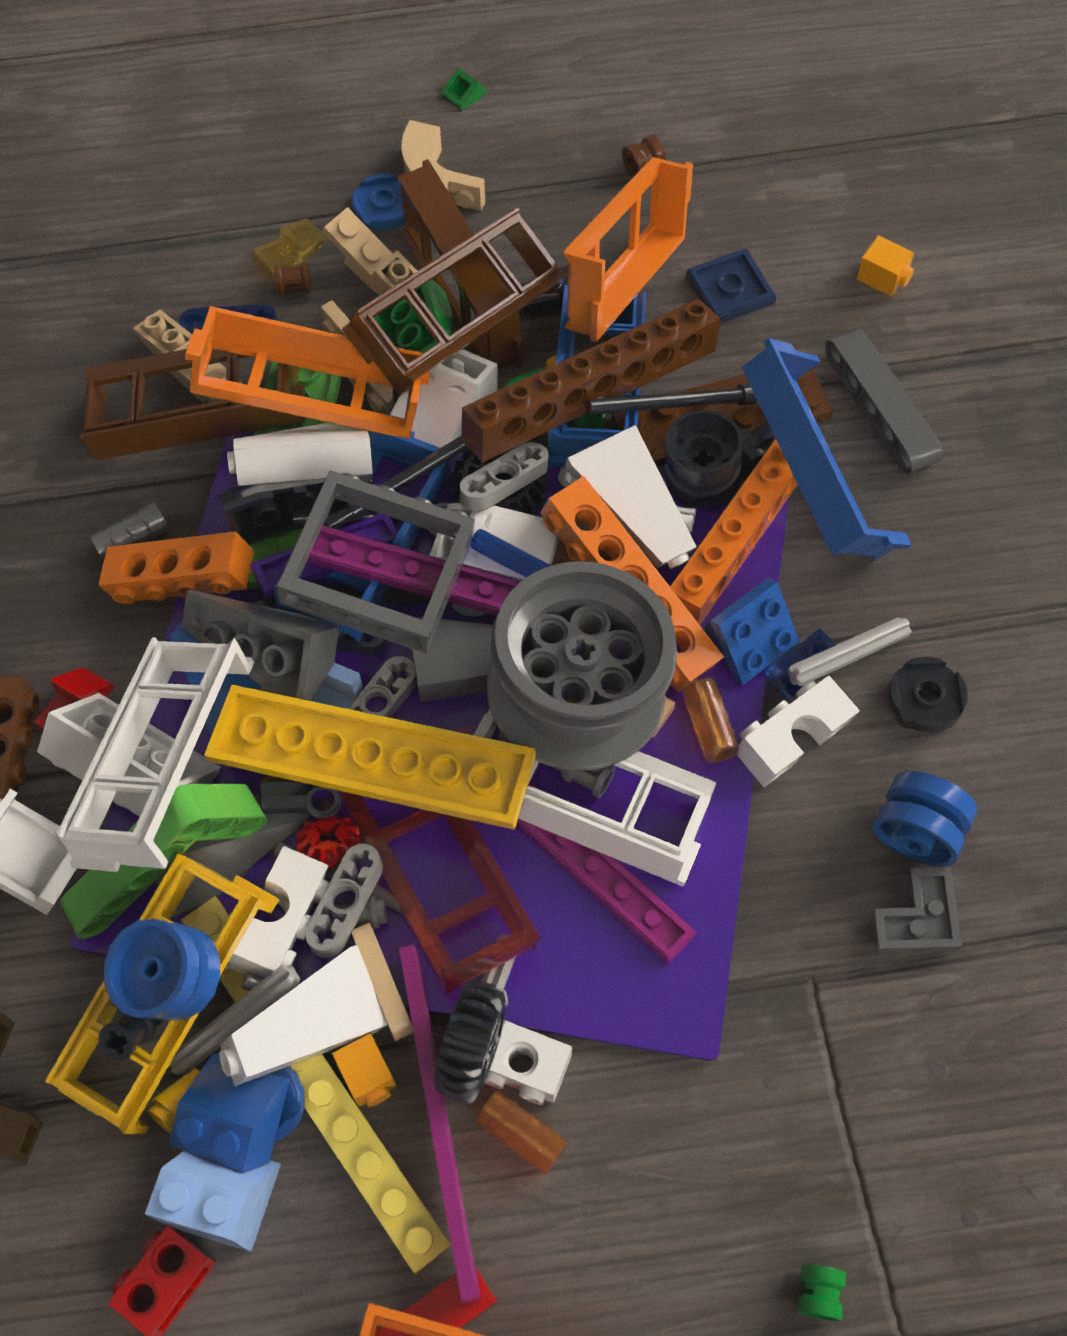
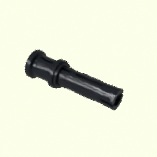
[98,1013,164,1061]

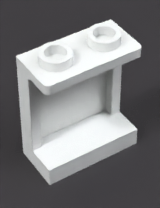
[0,789,77,915]

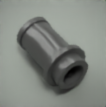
[335,896,388,929]

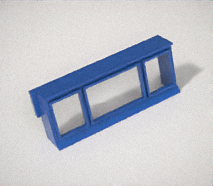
[547,284,646,467]
[741,338,912,562]
[274,431,451,642]

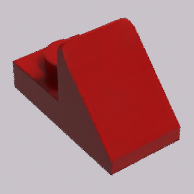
[33,667,114,731]

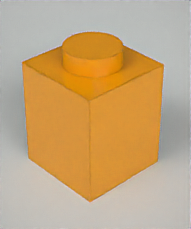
[857,235,914,297]
[332,1033,397,1107]

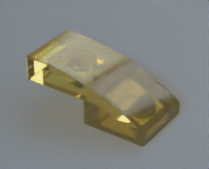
[252,218,326,279]

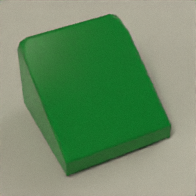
[440,67,488,111]

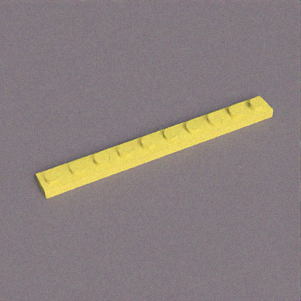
[181,896,451,1274]

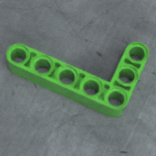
[60,784,267,939]

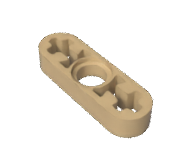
[351,922,414,1041]

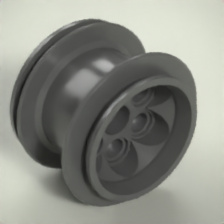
[487,561,677,771]

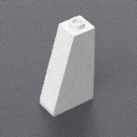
[227,423,373,486]
[565,425,696,569]
[219,945,388,1086]

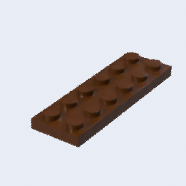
[612,368,833,467]

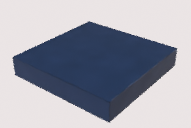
[686,248,776,323]

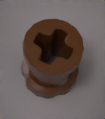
[274,261,312,295]

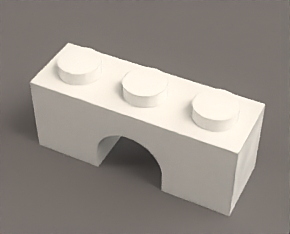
[734,676,860,788]
[227,846,330,979]

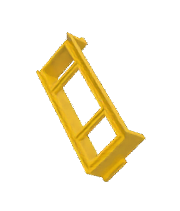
[44,853,279,1134]

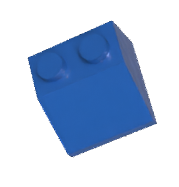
[168,1052,290,1173]

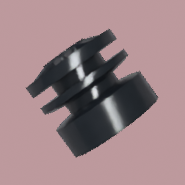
[665,410,743,509]

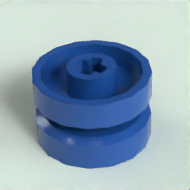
[872,771,978,867]
[104,919,220,1021]

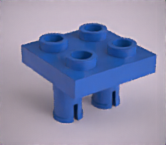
[704,578,800,685]

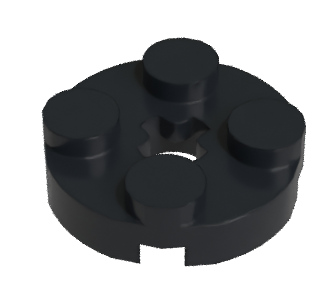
[888,657,968,733]

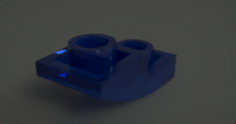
[765,628,836,700]

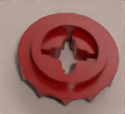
[297,813,361,868]

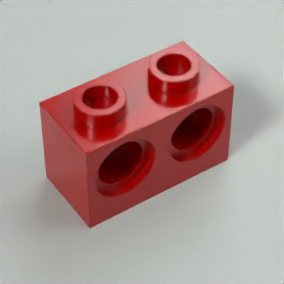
[107,1225,217,1336]

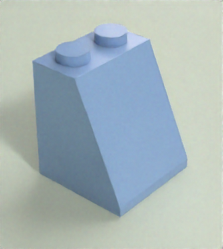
[145,1151,281,1252]

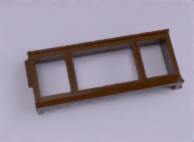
[397,159,524,370]
[342,207,568,396]
[80,349,305,461]

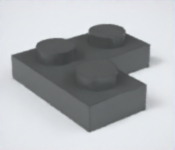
[872,867,962,953]

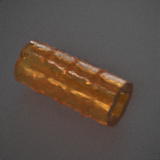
[683,678,739,763]
[476,1090,568,1175]

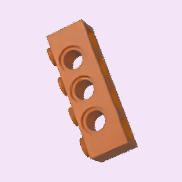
[98,531,254,604]

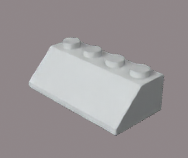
[37,693,220,817]

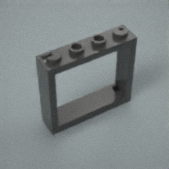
[277,470,476,654]

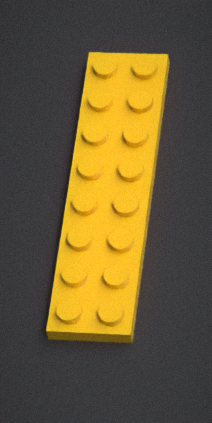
[204,684,536,830]

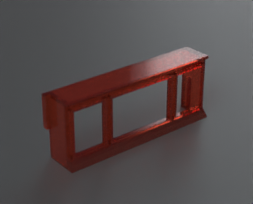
[339,791,540,996]

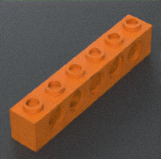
[670,439,798,625]
[540,476,724,692]

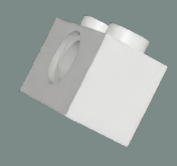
[485,1021,572,1105]

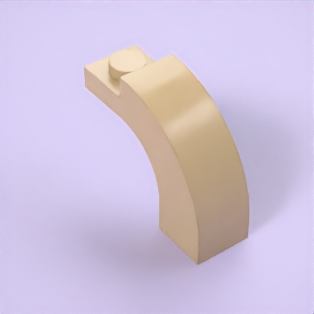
[401,120,485,211]

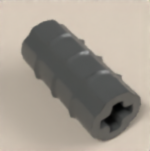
[89,502,170,563]

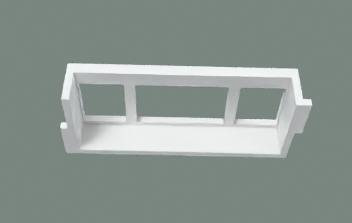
[56,637,254,872]
[474,709,716,887]

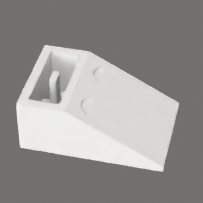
[390,349,497,448]
[430,503,560,581]

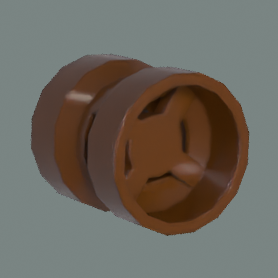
[622,135,666,177]

